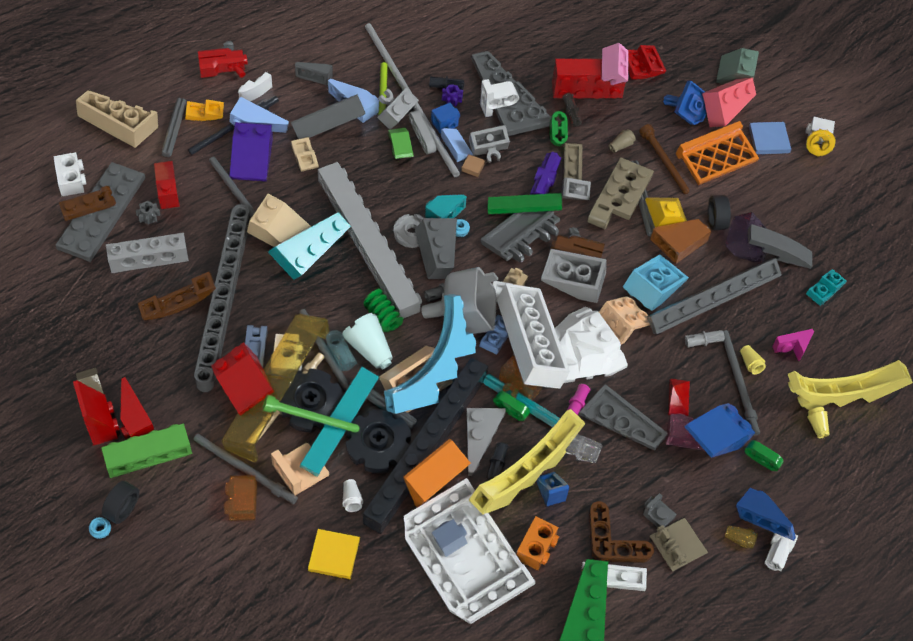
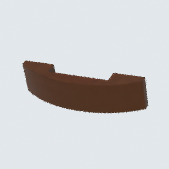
[138,272,216,320]

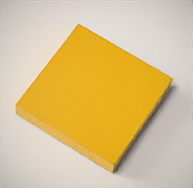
[308,529,360,579]

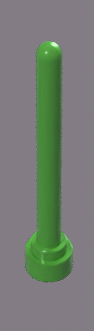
[262,395,360,433]

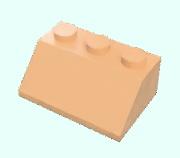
[379,346,453,413]

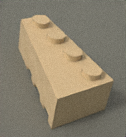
[76,91,158,148]

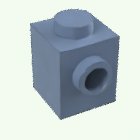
[432,519,468,557]

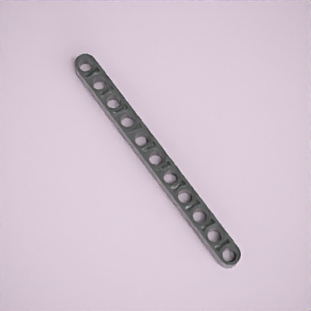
[194,204,250,392]

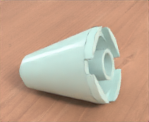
[342,313,393,369]

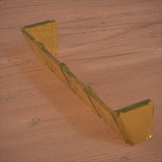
[222,314,329,462]

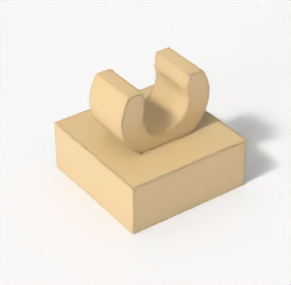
[503,268,528,286]

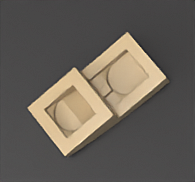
[291,137,319,172]

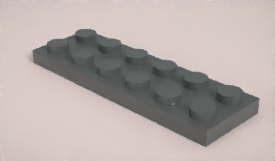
[56,162,145,262]

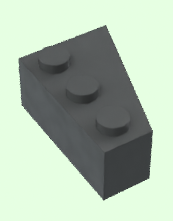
[415,218,457,279]

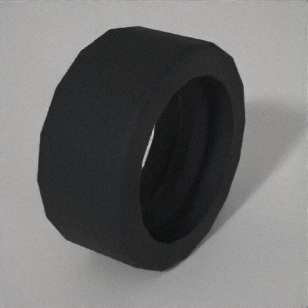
[708,195,731,230]
[102,481,140,524]

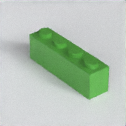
[101,424,192,478]

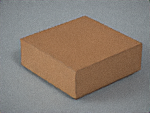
[461,154,485,177]

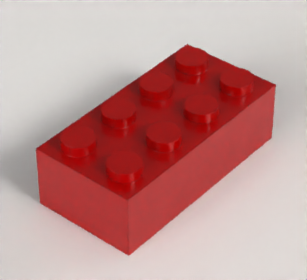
[552,59,626,99]

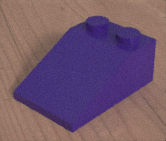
[230,122,273,182]

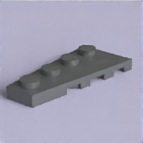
[579,384,668,451]

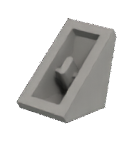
[561,178,591,200]

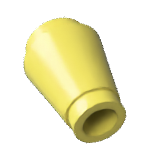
[740,345,766,375]
[807,407,830,438]

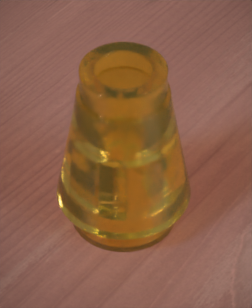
[725,526,758,549]

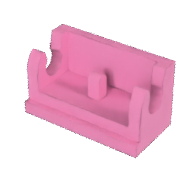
[602,43,628,85]

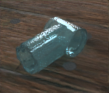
[326,330,357,371]

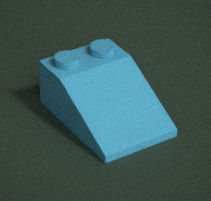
[623,255,689,311]

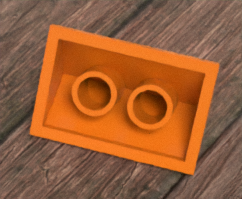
[403,439,471,507]

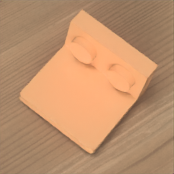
[599,296,650,344]
[271,443,329,496]

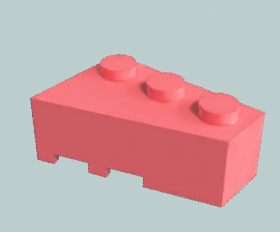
[703,78,756,127]

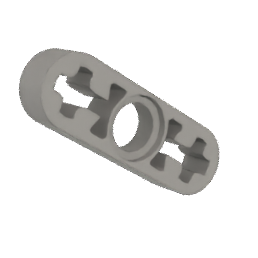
[409,110,436,154]

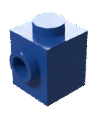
[431,103,460,134]

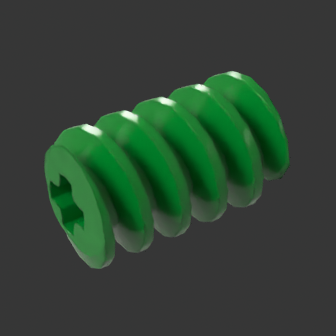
[363,289,404,332]

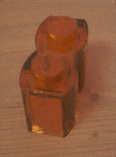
[224,475,257,521]

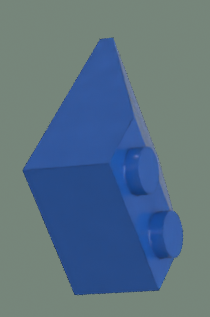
[685,403,755,458]

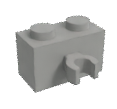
[377,88,419,130]
[469,125,510,163]

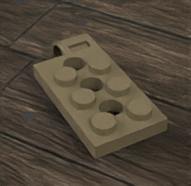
[588,158,654,229]

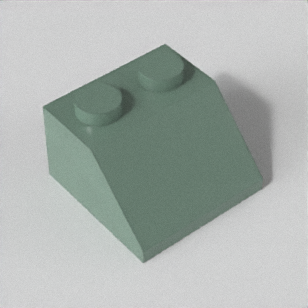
[716,48,759,85]

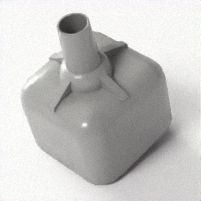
[422,267,498,334]

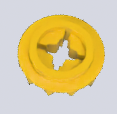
[806,129,835,156]

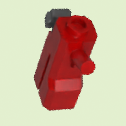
[198,41,248,78]

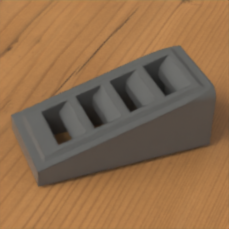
[295,62,333,86]

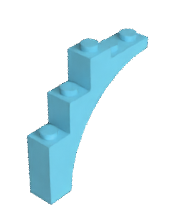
[384,294,476,414]

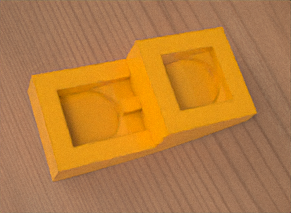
[185,100,224,121]

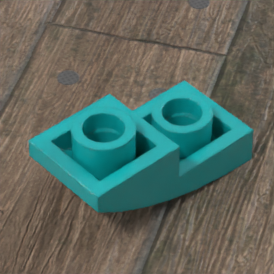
[806,269,847,306]

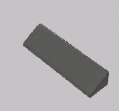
[291,94,365,139]

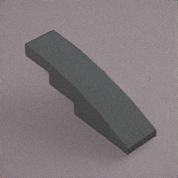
[748,224,812,269]

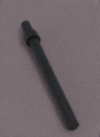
[188,96,279,156]

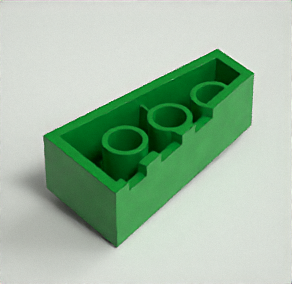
[559,559,608,641]

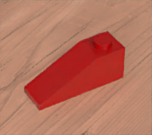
[154,161,180,209]
[120,377,154,439]

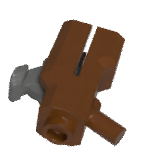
[550,227,605,258]

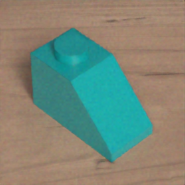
[425,195,467,218]

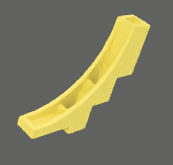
[469,409,585,515]

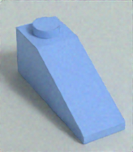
[328,79,379,123]
[230,97,289,133]

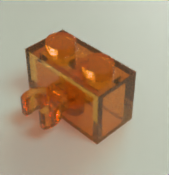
[499,355,543,400]

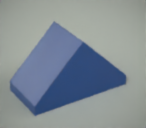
[536,472,569,507]

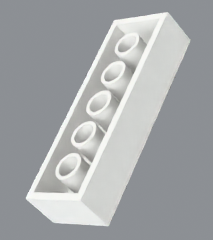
[497,283,570,389]

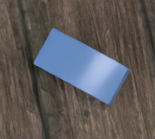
[479,315,508,355]

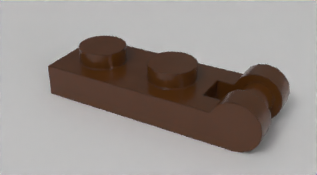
[59,186,116,221]

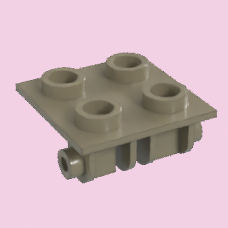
[649,518,708,572]

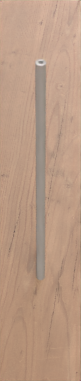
[365,23,460,177]

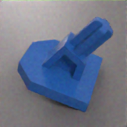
[663,81,707,125]

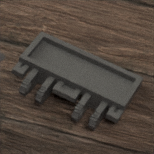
[481,211,560,263]

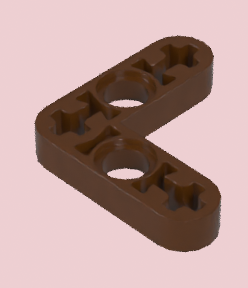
[589,501,654,563]

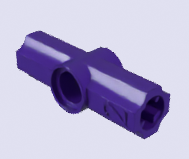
[530,152,561,195]

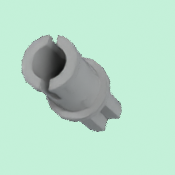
[685,330,725,348]

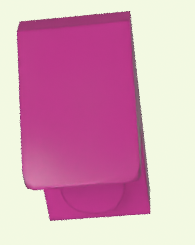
[772,329,814,361]

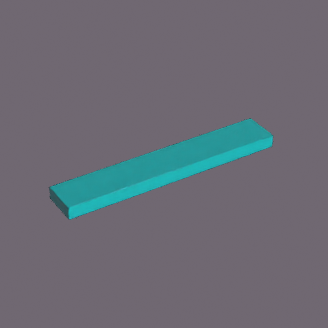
[300,367,379,477]

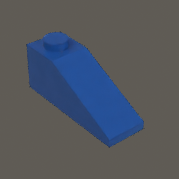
[736,488,796,541]

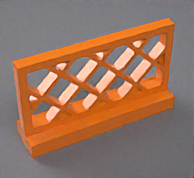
[675,121,759,185]

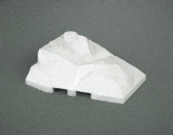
[555,307,627,383]

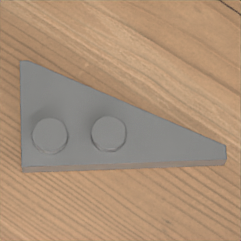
[466,408,506,476]

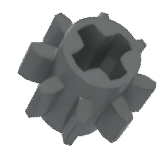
[136,201,161,225]

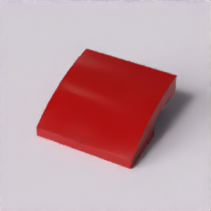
[628,45,666,79]

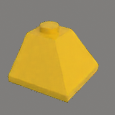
[645,198,687,227]

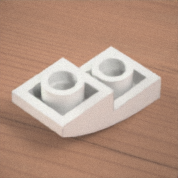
[238,72,272,101]

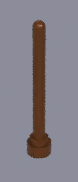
[639,124,689,194]

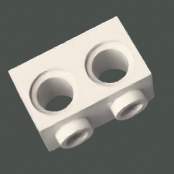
[54,152,86,196]

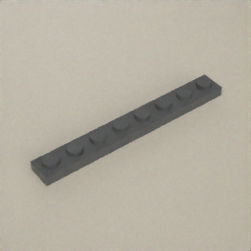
[647,258,782,334]

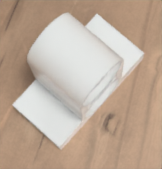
[480,79,519,117]

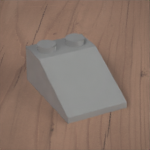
[541,249,607,303]

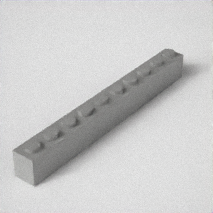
[318,162,422,319]

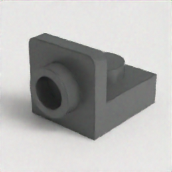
[643,493,677,527]

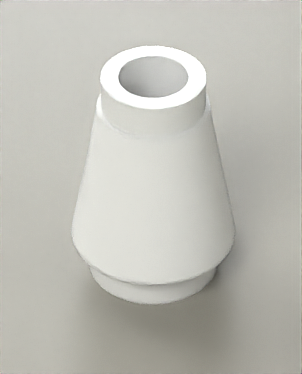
[343,479,363,512]

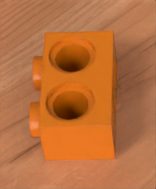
[516,516,560,570]

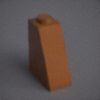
[650,219,711,264]

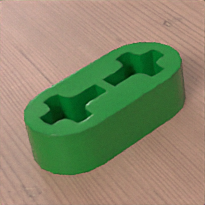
[550,111,568,146]
[493,391,530,421]
[745,440,783,471]

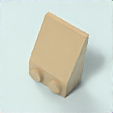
[247,194,311,247]

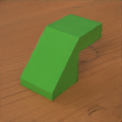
[388,128,413,159]

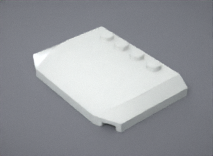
[404,478,535,624]

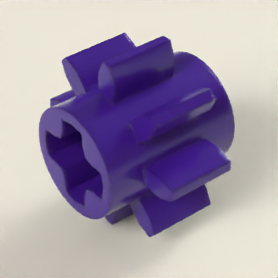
[442,85,463,106]

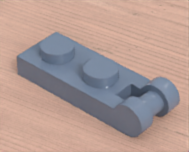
[245,325,268,368]

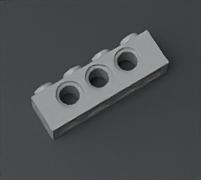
[106,233,189,273]

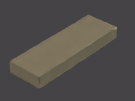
[563,143,582,180]

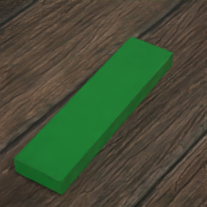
[488,193,562,214]

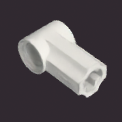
[764,533,798,571]

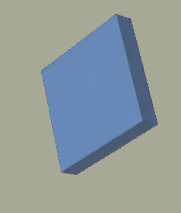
[749,122,791,154]

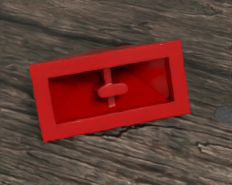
[668,379,690,418]

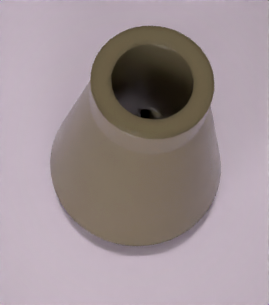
[609,129,636,153]

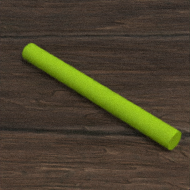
[379,62,387,115]

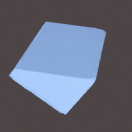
[441,128,473,162]

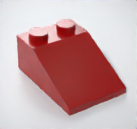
[211,342,274,416]
[73,380,120,446]

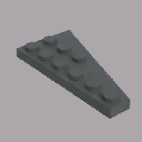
[472,51,557,136]

